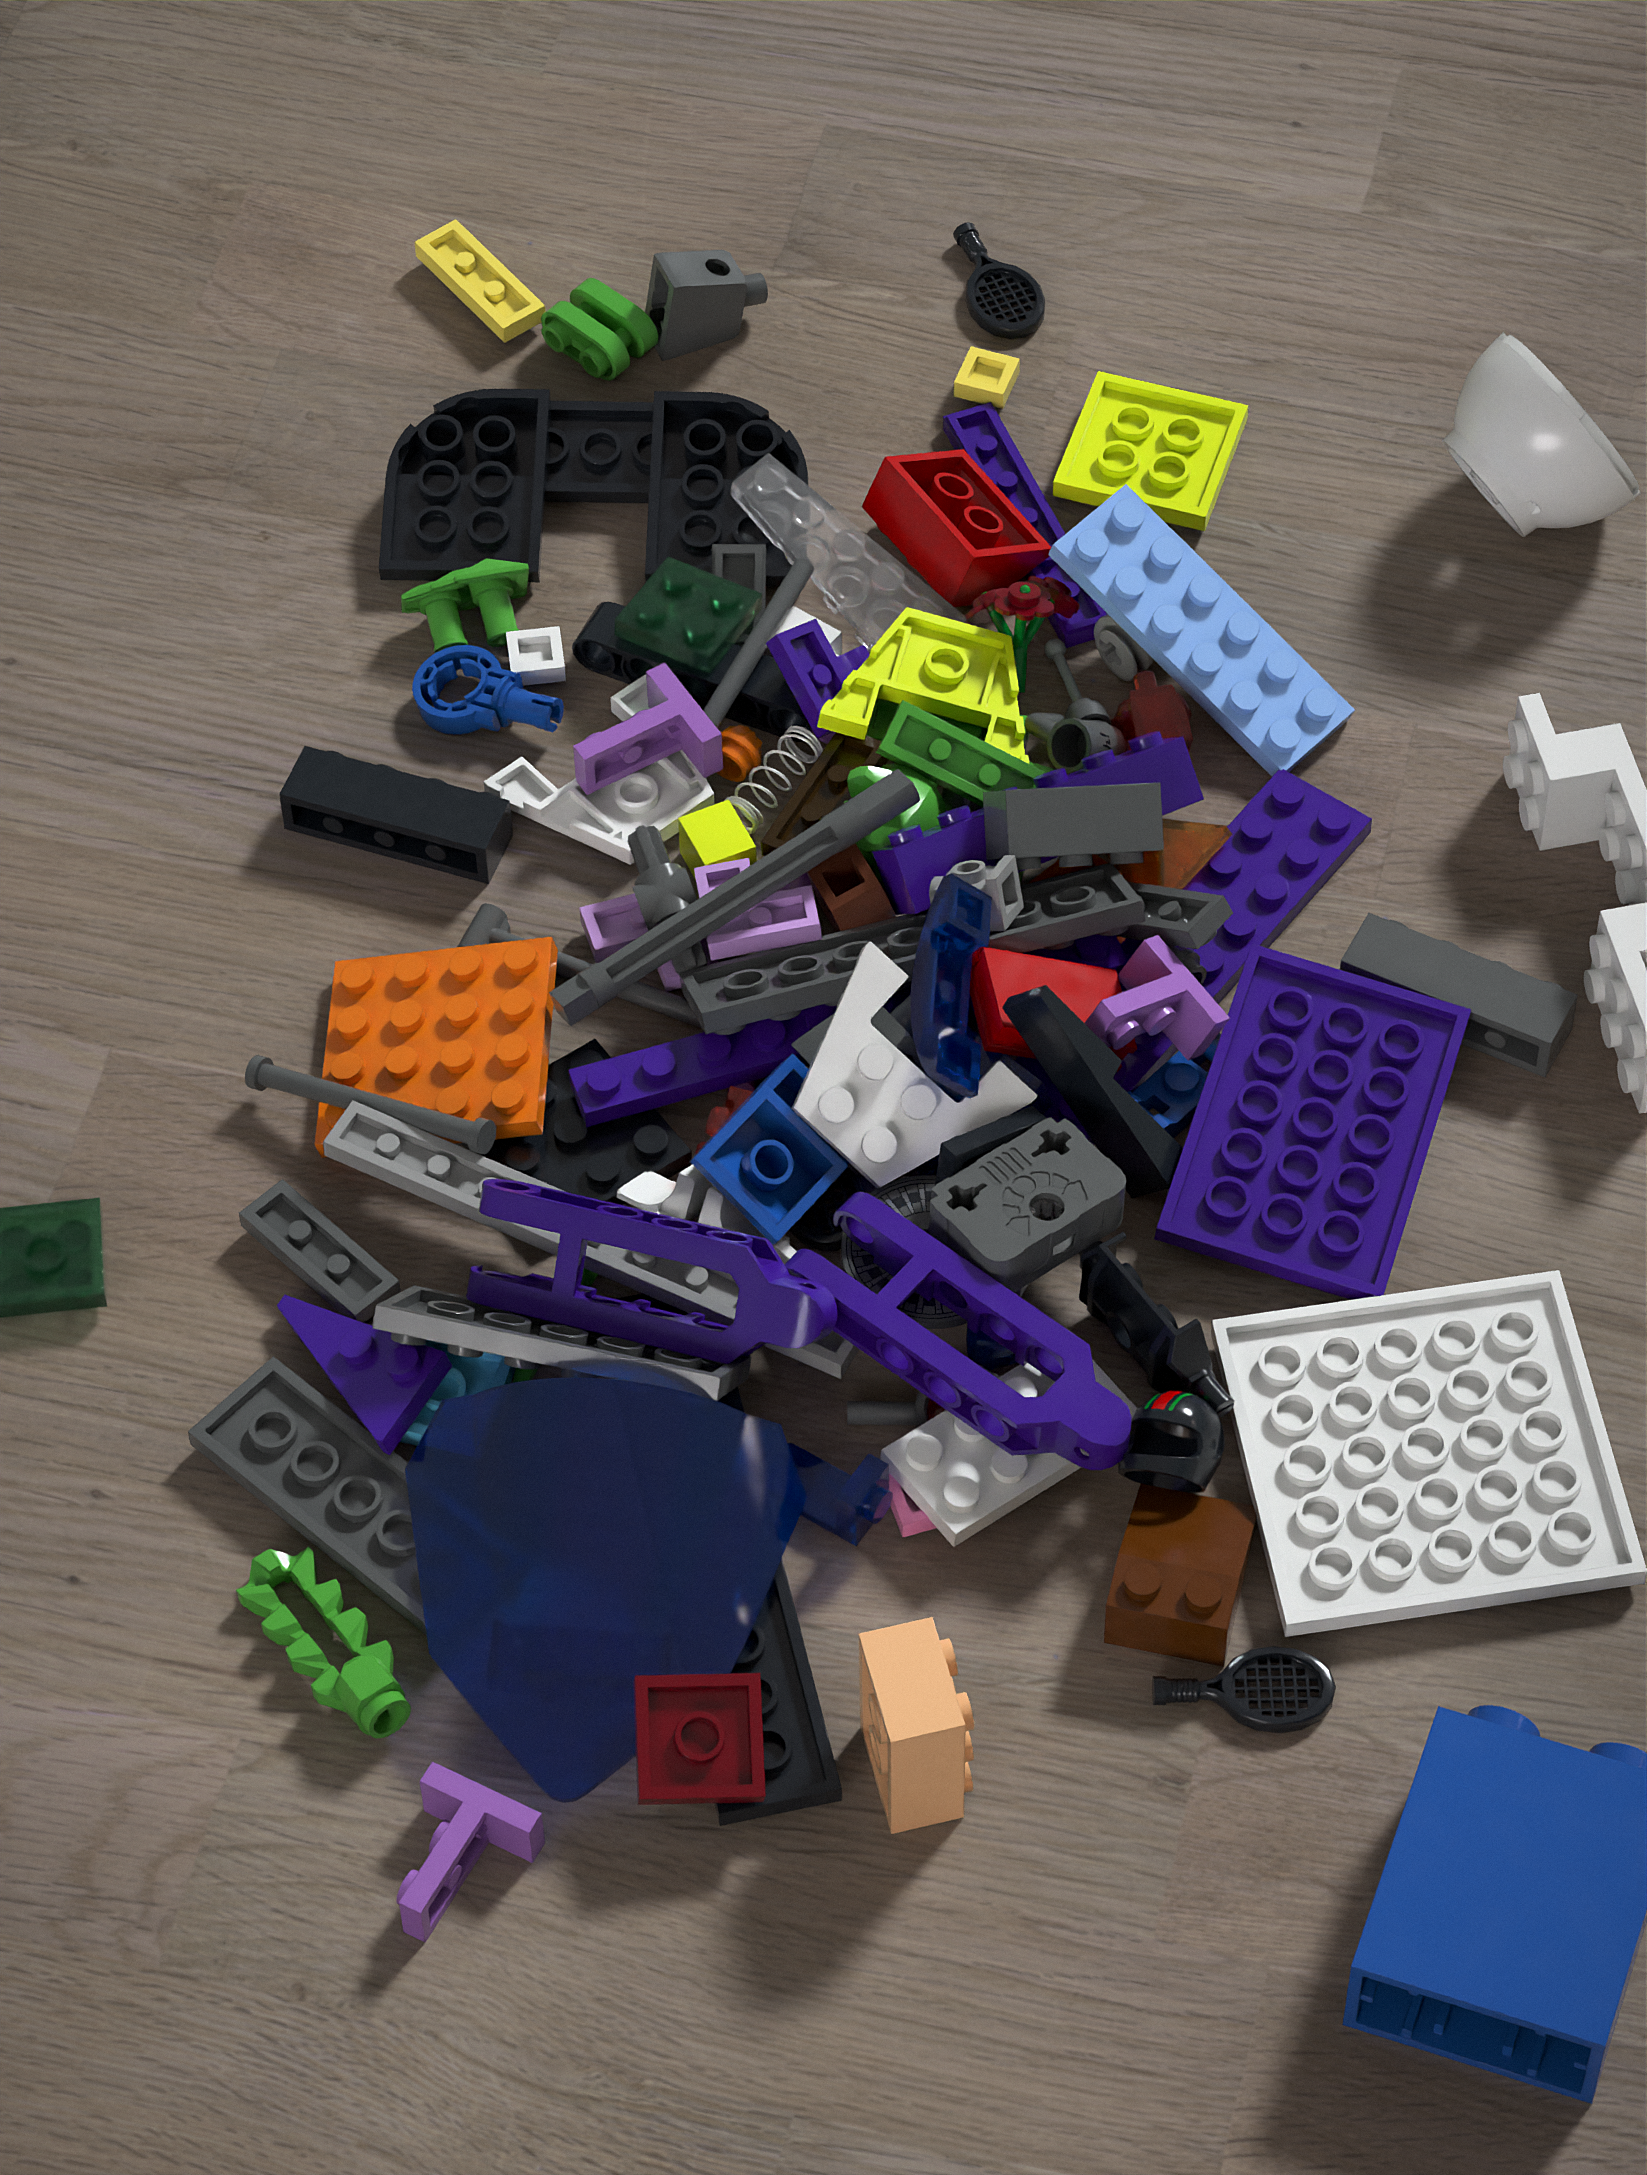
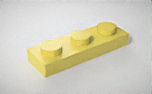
[414,219,546,343]

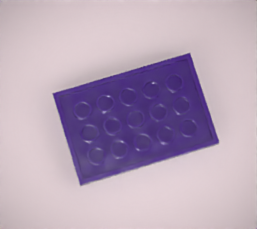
[1154,943,1471,1300]

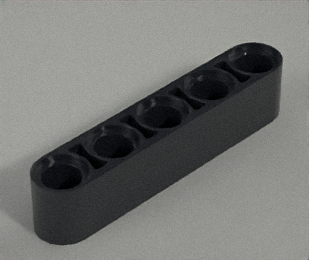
[572,602,813,742]

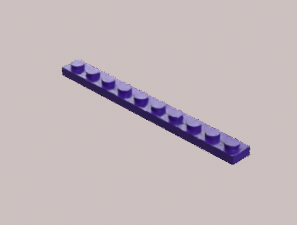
[568,934,1128,1127]

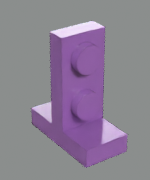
[573,663,723,795]
[1085,935,1230,1061]
[396,1762,545,1943]

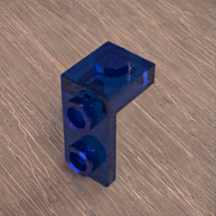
[761,1443,893,1546]

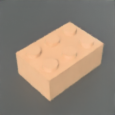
[859,1617,974,1834]

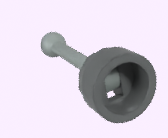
[1044,639,1112,725]

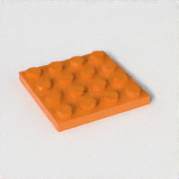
[314,937,558,1158]

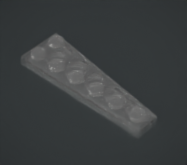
[730,453,978,651]

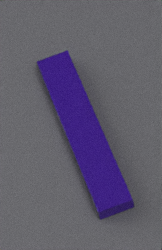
[943,402,1108,648]

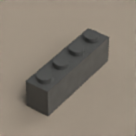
[1340,913,1578,1078]

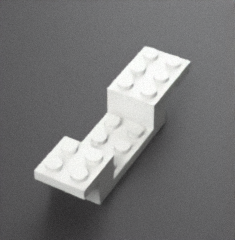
[1503,693,1647,1114]

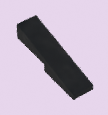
[1002,985,1183,1198]

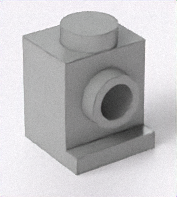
[929,855,1024,931]

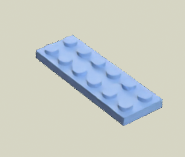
[1048,484,1355,777]

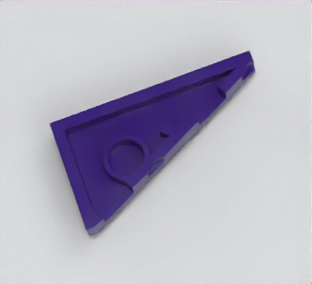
[277,1295,452,1455]

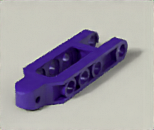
[466,1179,837,1364]
[785,1192,1132,1470]

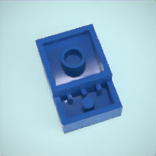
[690,1053,849,1245]

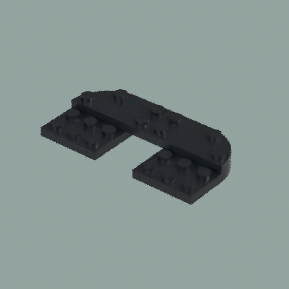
[379,389,809,587]

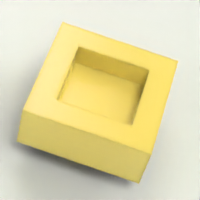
[954,346,1020,409]

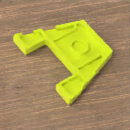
[817,607,1029,764]

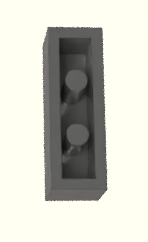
[983,783,1164,870]

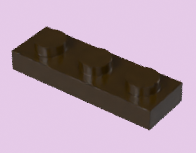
[761,732,889,873]

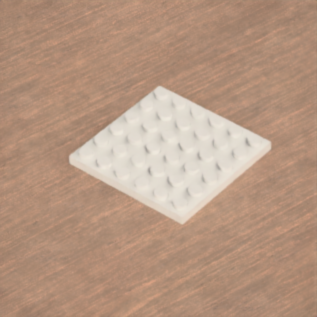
[1211,1270,1647,1637]

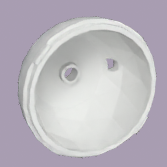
[1442,332,1640,537]

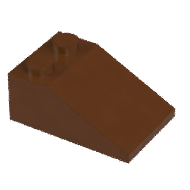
[1104,1484,1257,1667]

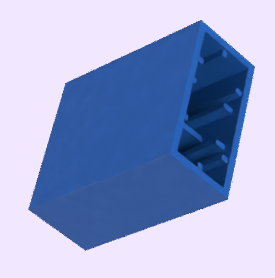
[1342,1705,1647,2104]

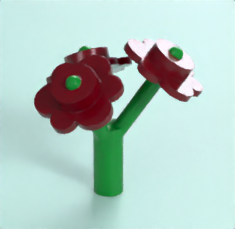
[965,576,1080,693]

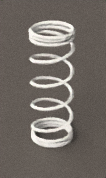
[724,726,823,834]

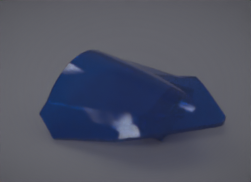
[405,1378,807,1803]

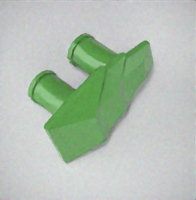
[401,558,529,653]

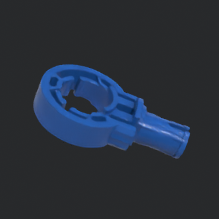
[412,645,564,735]

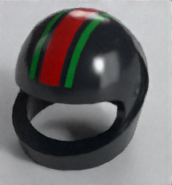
[1118,1391,1225,1493]

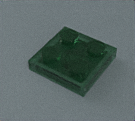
[615,557,762,673]
[0,1197,107,1318]

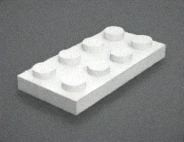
[880,1359,1137,1547]

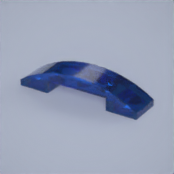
[910,873,992,1099]

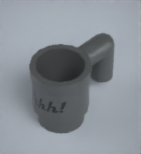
[1024,713,1125,773]

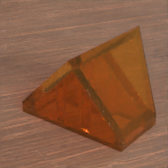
[1107,819,1232,889]

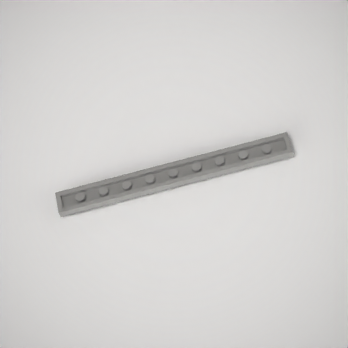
[323,1100,859,1379]

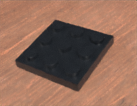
[462,1039,692,1205]

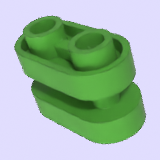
[541,278,658,381]

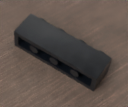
[279,746,513,884]

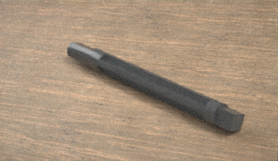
[549,769,920,1026]

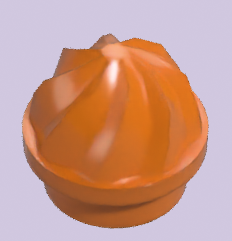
[716,725,763,782]

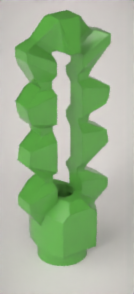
[236,1547,411,1738]

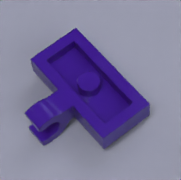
[766,619,870,739]

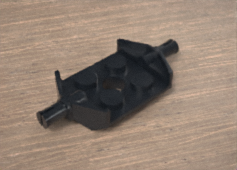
[1078,1232,1235,1418]

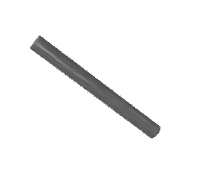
[703,558,814,729]

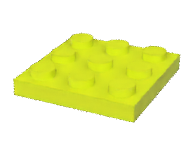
[1053,371,1248,531]

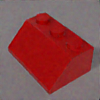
[861,449,1051,608]

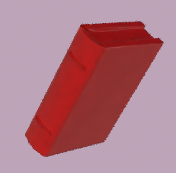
[965,946,1137,1072]

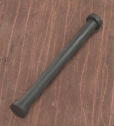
[245,1055,496,1154]

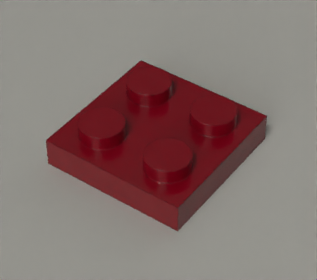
[633,1673,766,1805]

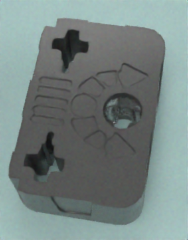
[928,1117,1126,1293]

